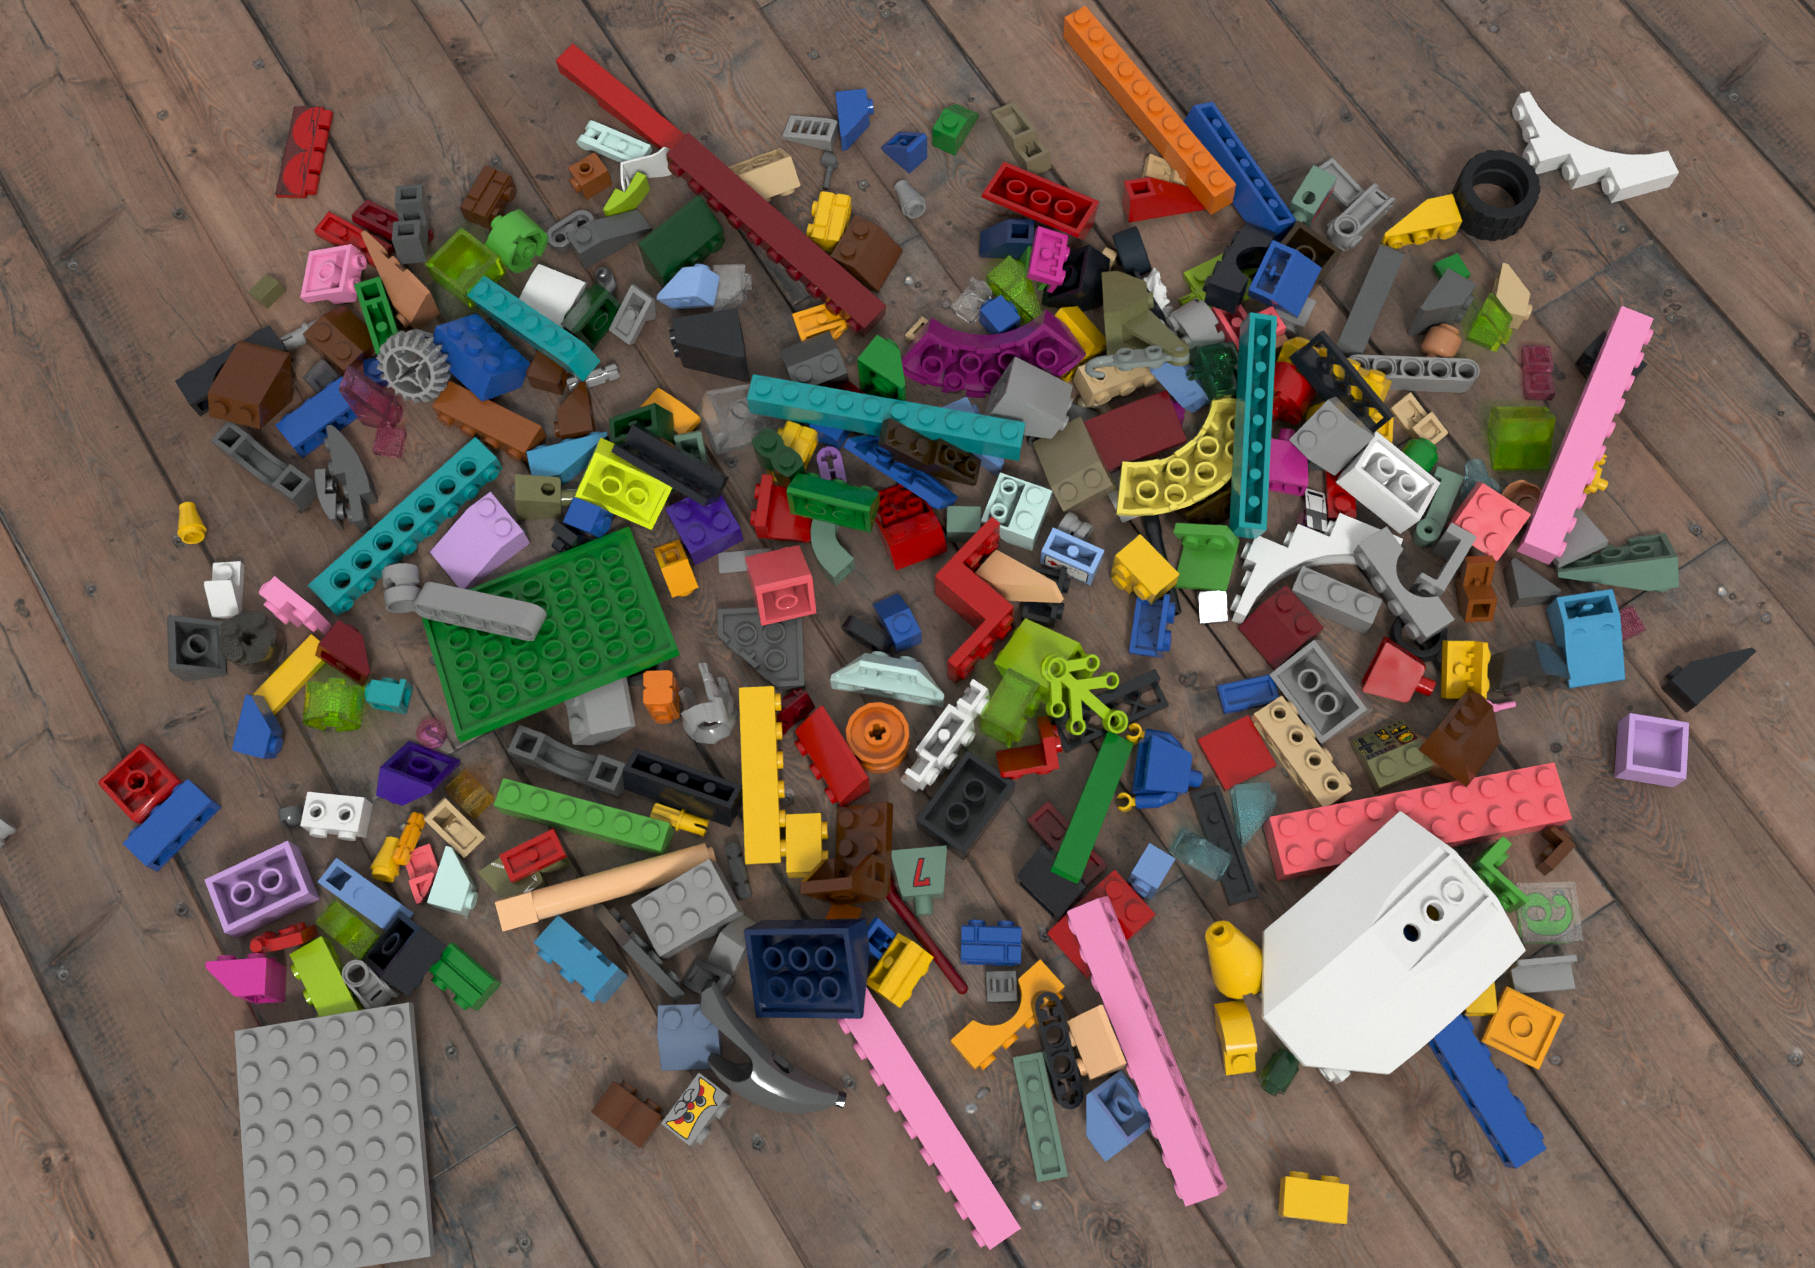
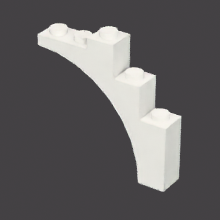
[1512,92,1679,203]
[1230,513,1403,625]

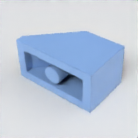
[656,264,720,310]

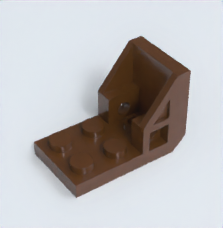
[800,802,893,905]

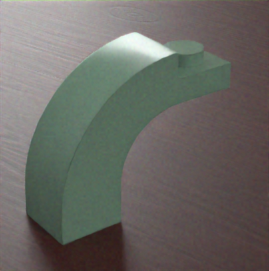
[811,485,857,587]

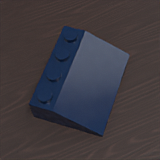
[744,918,870,1019]

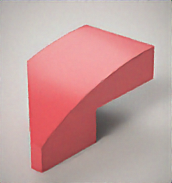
[406,843,439,905]

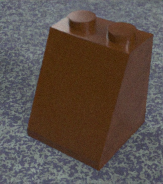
[208,340,293,429]

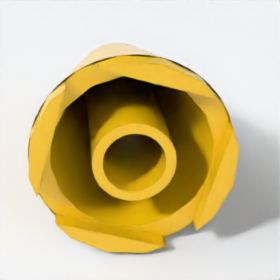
[1205,921,1262,999]

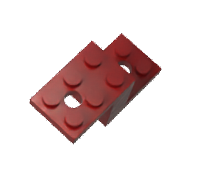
[935,517,1014,684]

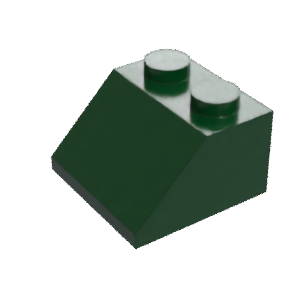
[561,283,621,351]

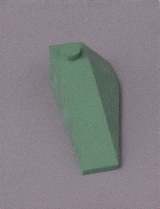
[1554,533,1679,592]

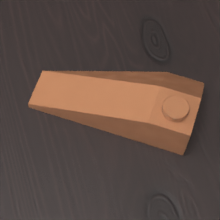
[361,230,440,330]

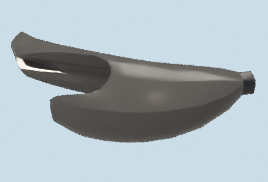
[700,981,847,1114]

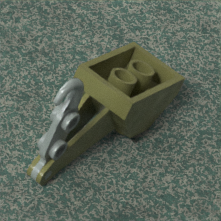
[1085,271,1190,378]

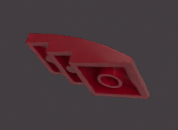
[1084,390,1187,473]

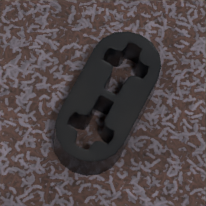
[841,615,893,653]

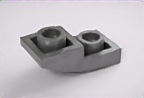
[315,469,347,529]

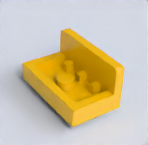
[1441,640,1491,699]

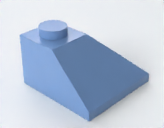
[1086,1070,1151,1162]

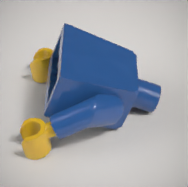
[1117,723,1203,812]

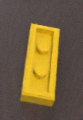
[253,634,326,716]

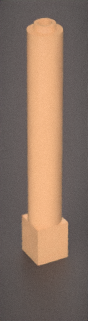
[495,843,716,931]

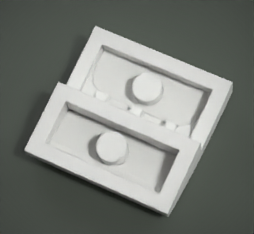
[519,264,587,330]

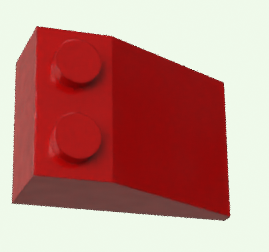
[1047,870,1156,979]

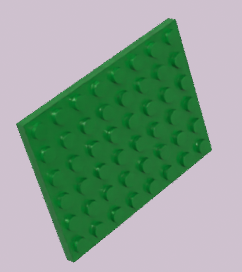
[421,526,680,743]

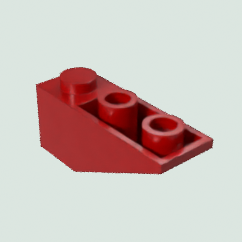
[1122,177,1205,223]

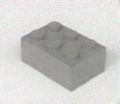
[631,859,745,959]

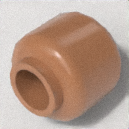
[1421,323,1462,358]

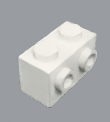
[300,792,373,841]

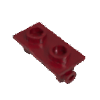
[776,688,816,736]

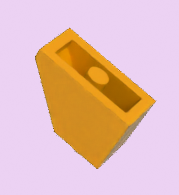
[654,539,699,598]

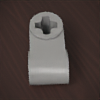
[342,960,400,1009]

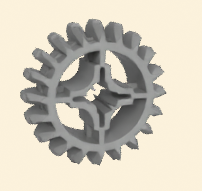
[376,329,452,403]

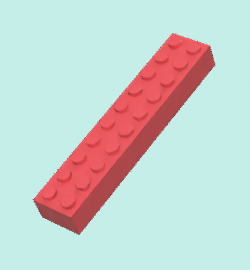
[1263,762,1572,882]

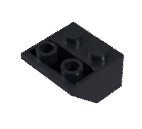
[1015,845,1086,923]

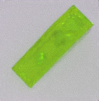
[986,255,1042,325]

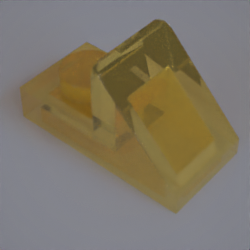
[444,769,495,819]

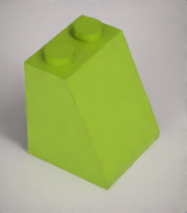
[994,618,1095,712]

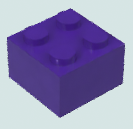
[665,495,744,565]

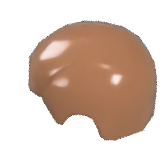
[1501,480,1542,524]

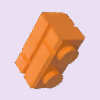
[643,670,680,724]

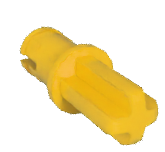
[650,803,710,838]

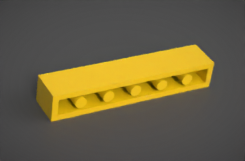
[739,686,786,865]

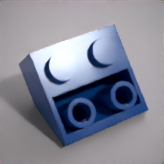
[1248,240,1322,318]

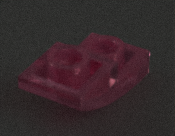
[1521,345,1555,401]

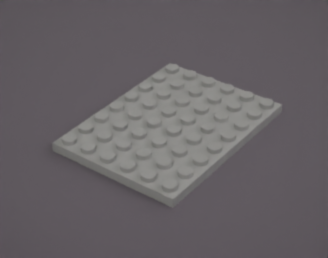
[234,1002,435,1268]

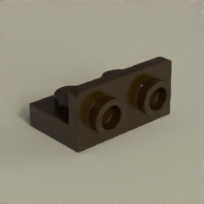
[1175,483,1231,525]

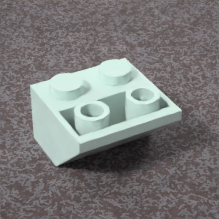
[981,473,1053,551]

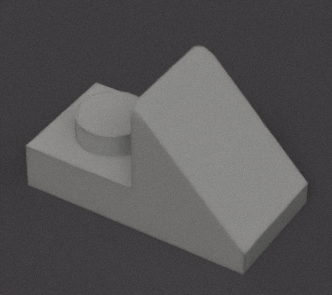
[609,284,656,345]

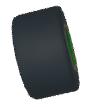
[1112,226,1152,277]

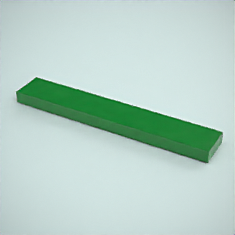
[1050,731,1134,884]

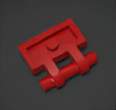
[250,921,318,953]

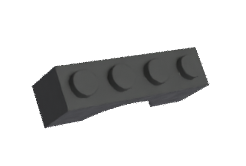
[210,421,317,512]
[508,725,626,798]

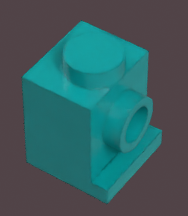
[365,678,414,714]

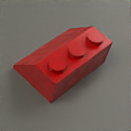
[794,705,871,807]

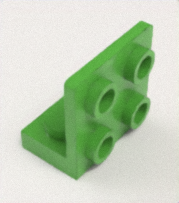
[1173,523,1240,591]
[1469,836,1530,914]

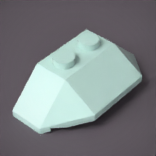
[830,651,944,708]

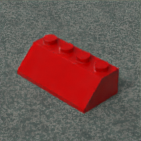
[981,162,1099,240]

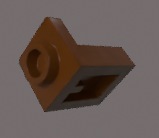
[1536,825,1576,876]

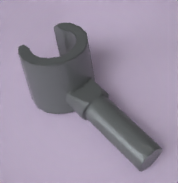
[821,151,838,190]

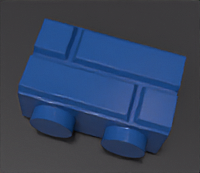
[960,920,1022,966]

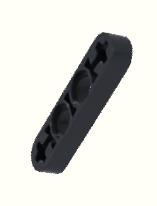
[1031,990,1084,1109]

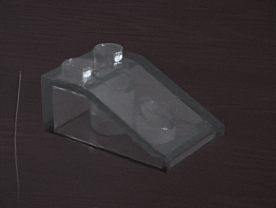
[696,383,796,454]

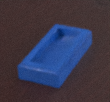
[1216,674,1279,715]

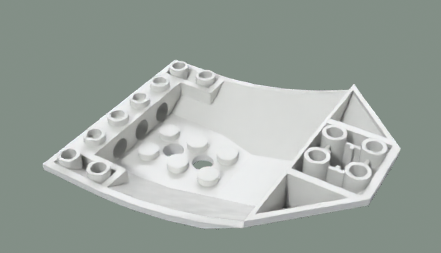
[1262,811,1526,1075]

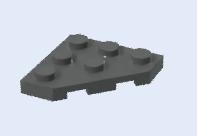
[717,607,805,690]
[592,903,685,1002]

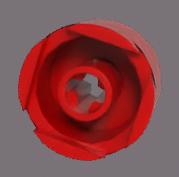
[1272,361,1317,425]

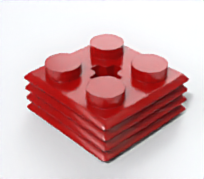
[98,743,182,824]

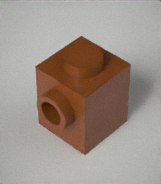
[568,152,612,200]

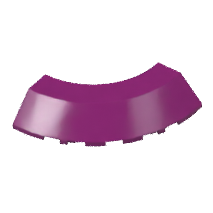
[901,309,1086,398]

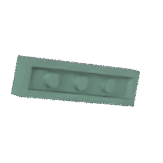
[1012,1052,1068,1183]

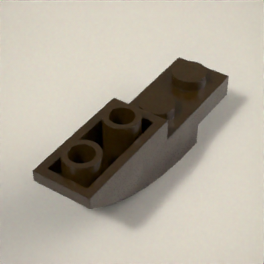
[877,418,981,486]

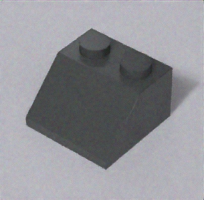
[1407,268,1476,336]
[779,331,849,388]

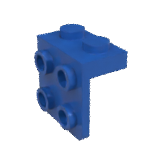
[1129,594,1176,659]

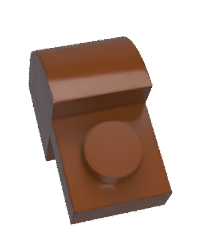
[1456,555,1497,622]

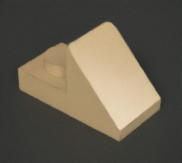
[423,797,486,858]

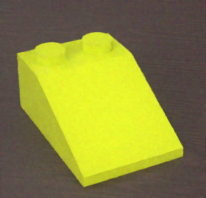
[575,438,672,530]

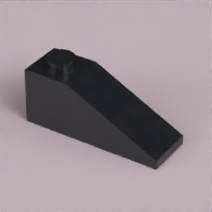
[1661,647,1757,713]

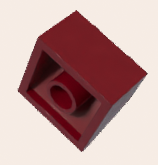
[1238,585,1324,671]

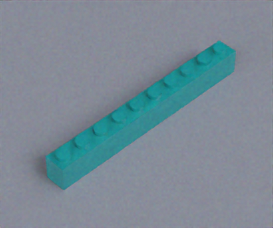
[747,374,1026,461]

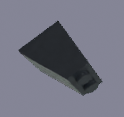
[669,308,750,382]

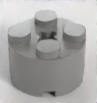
[1166,298,1225,363]

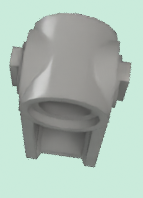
[1326,183,1397,251]

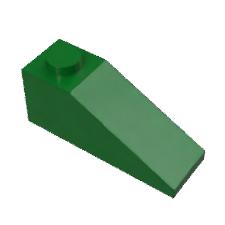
[354,276,399,356]

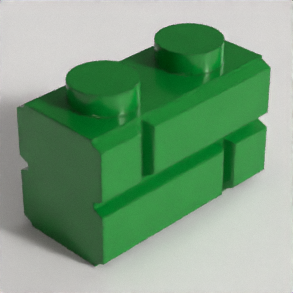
[428,942,501,1011]

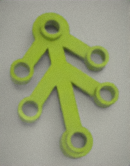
[1040,653,1128,735]

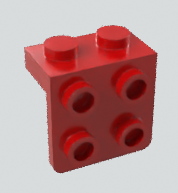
[750,474,813,543]
[995,715,1062,779]

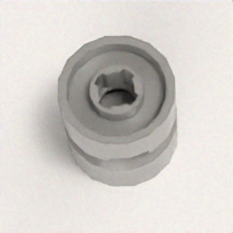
[382,563,421,613]

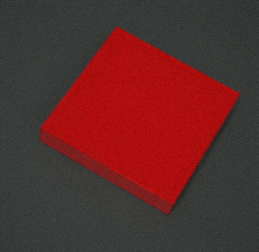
[1197,715,1276,792]

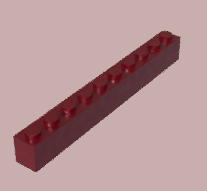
[666,133,886,337]

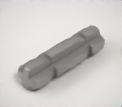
[566,363,620,392]

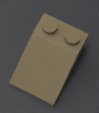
[1032,416,1118,513]

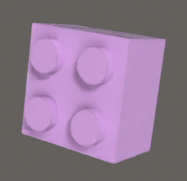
[1614,713,1689,787]

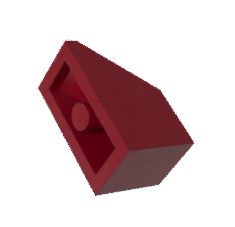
[315,619,370,687]

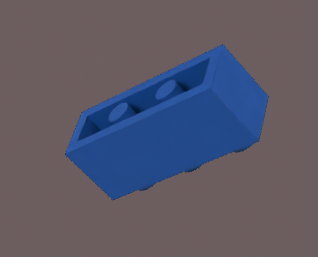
[275,377,368,459]
[122,779,222,872]

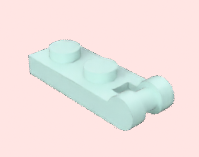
[576,120,652,162]

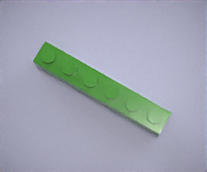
[493,778,675,856]

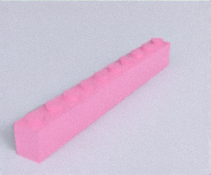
[1517,306,1654,565]
[1067,896,1227,1206]
[836,987,1021,1250]

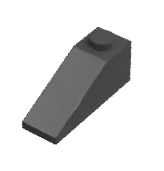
[566,209,652,270]

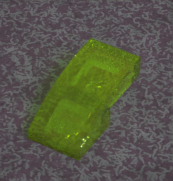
[315,900,379,961]

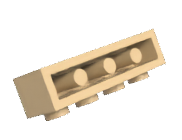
[1073,364,1158,407]
[1251,696,1352,808]

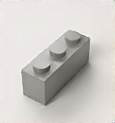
[1291,566,1382,635]

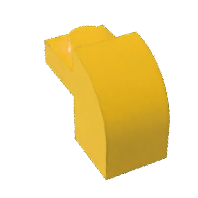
[1214,1000,1257,1076]

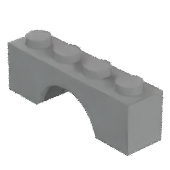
[1353,526,1455,644]

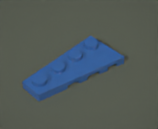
[844,434,958,509]

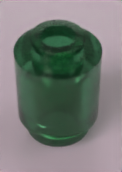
[1258,1048,1300,1097]

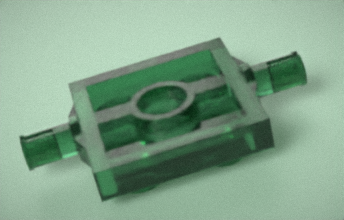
[1186,342,1239,401]

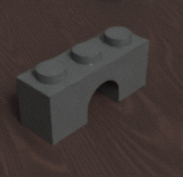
[392,184,430,264]

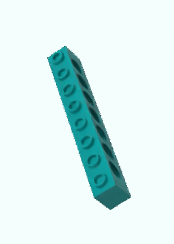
[307,437,503,617]

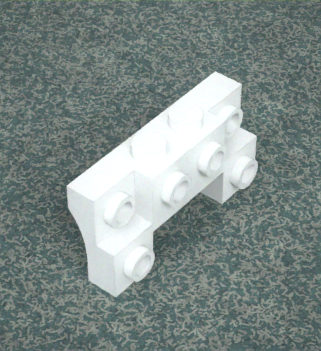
[901,679,990,792]

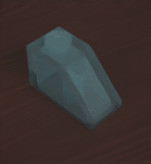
[1231,782,1277,848]

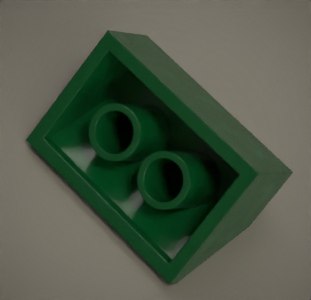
[638,195,725,288]

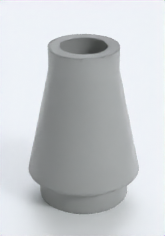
[894,180,926,219]

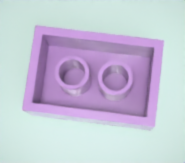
[205,841,320,939]

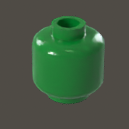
[1401,437,1439,473]

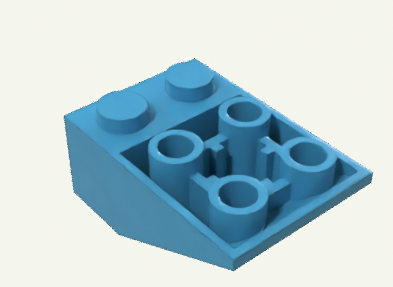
[1546,589,1625,689]

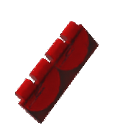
[275,106,333,198]

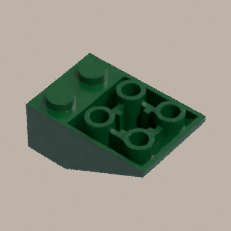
[609,403,676,492]

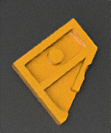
[792,303,848,342]

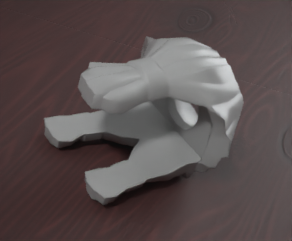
[678,662,740,744]

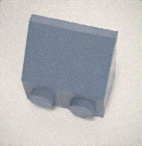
[657,1004,722,1071]

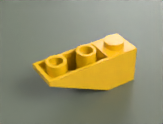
[1379,194,1462,249]

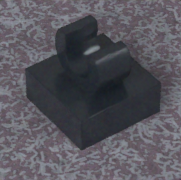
[551,521,588,553]

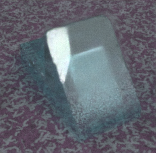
[1168,826,1233,881]

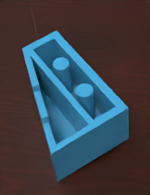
[534,915,629,1004]

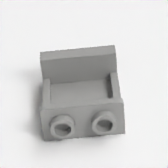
[1408,522,1477,597]

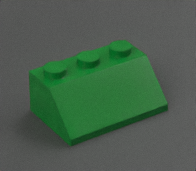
[857,335,906,401]
[786,473,880,533]

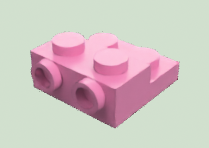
[300,244,367,305]
[259,576,333,635]

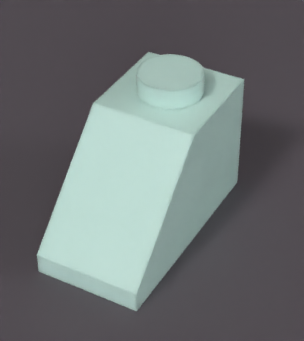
[427,846,478,916]

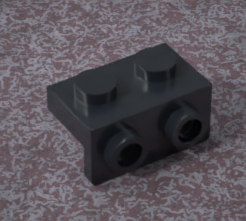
[1021,566,1071,628]

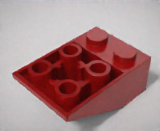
[874,484,948,571]

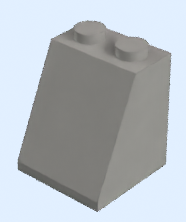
[984,357,1073,439]

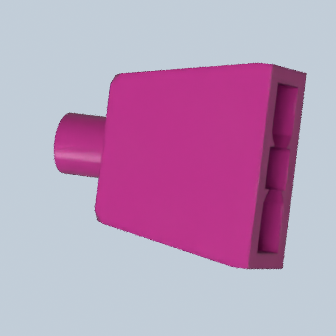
[1268,428,1308,497]

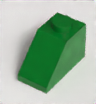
[932,104,979,156]

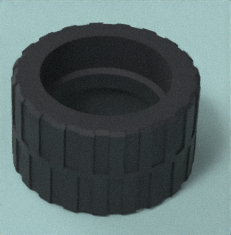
[1451,150,1541,241]

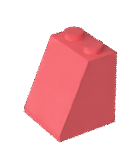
[744,545,816,626]

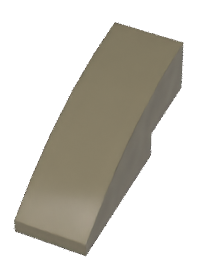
[991,102,1052,175]

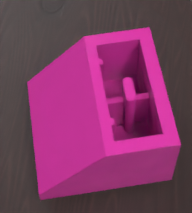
[205,953,287,1004]

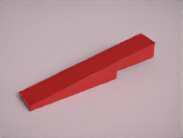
[556,43,685,150]

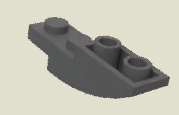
[324,425,378,532]

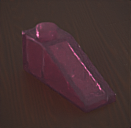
[339,365,403,432]

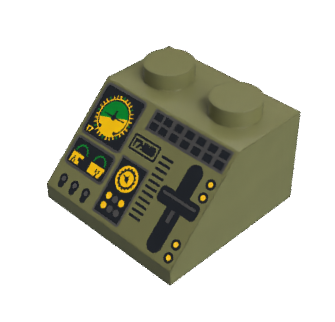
[1350,719,1434,794]

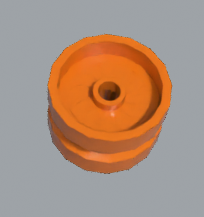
[846,702,910,774]

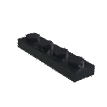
[1190,785,1259,906]

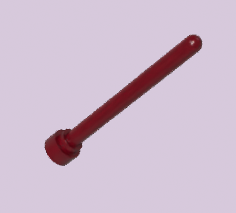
[886,876,968,995]

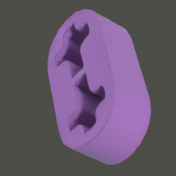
[817,446,847,482]

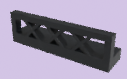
[1289,330,1394,433]
[611,423,729,506]
[1051,669,1169,753]

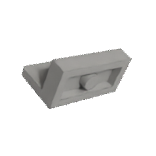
[1507,955,1578,994]

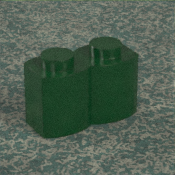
[752,427,806,488]

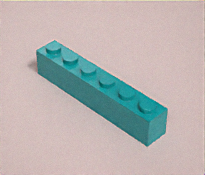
[467,276,600,381]

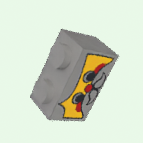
[661,1073,731,1148]

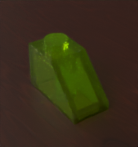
[1466,292,1513,352]

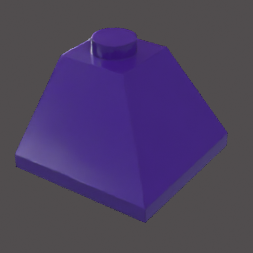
[376,741,460,806]

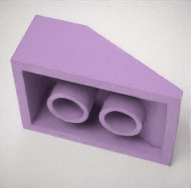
[430,492,530,590]

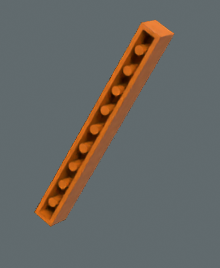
[1063,6,1236,215]

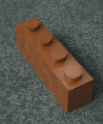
[432,381,547,463]

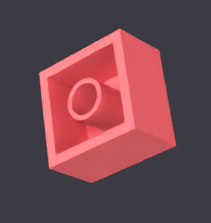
[1445,481,1531,561]

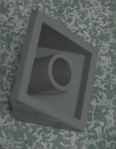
[167,615,226,682]

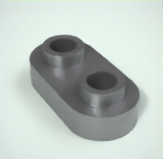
[546,210,594,252]

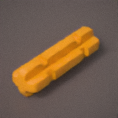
[392,812,426,866]

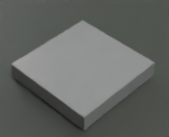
[1525,508,1608,568]

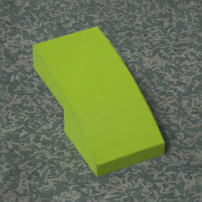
[603,172,650,217]

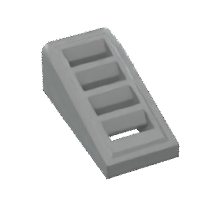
[782,115,839,152]

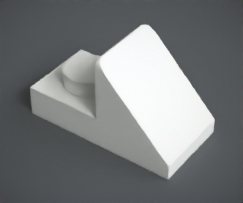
[204,561,245,619]

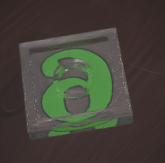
[1514,882,1583,944]

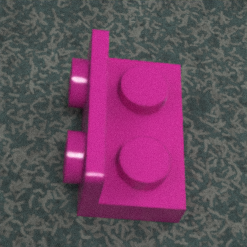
[1026,226,1070,293]

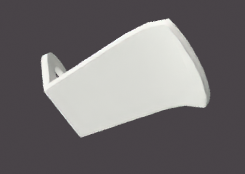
[620,147,672,192]

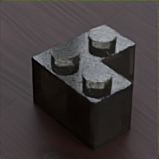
[1487,640,1571,697]

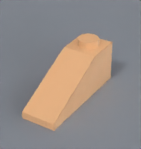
[975,550,1064,603]

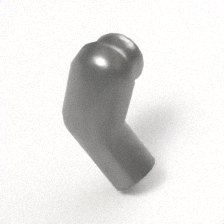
[595,267,618,296]

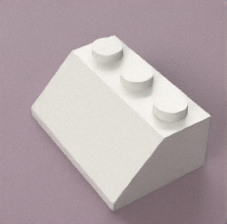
[1336,431,1440,534]

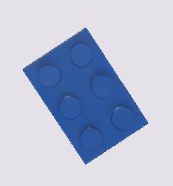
[433,313,530,402]

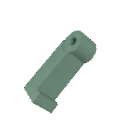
[1412,466,1464,548]

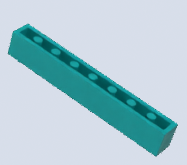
[1229,312,1277,539]

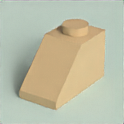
[1486,263,1532,329]

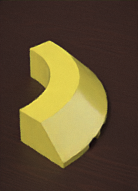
[1116,396,1236,516]

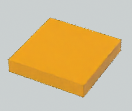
[1480,986,1564,1070]

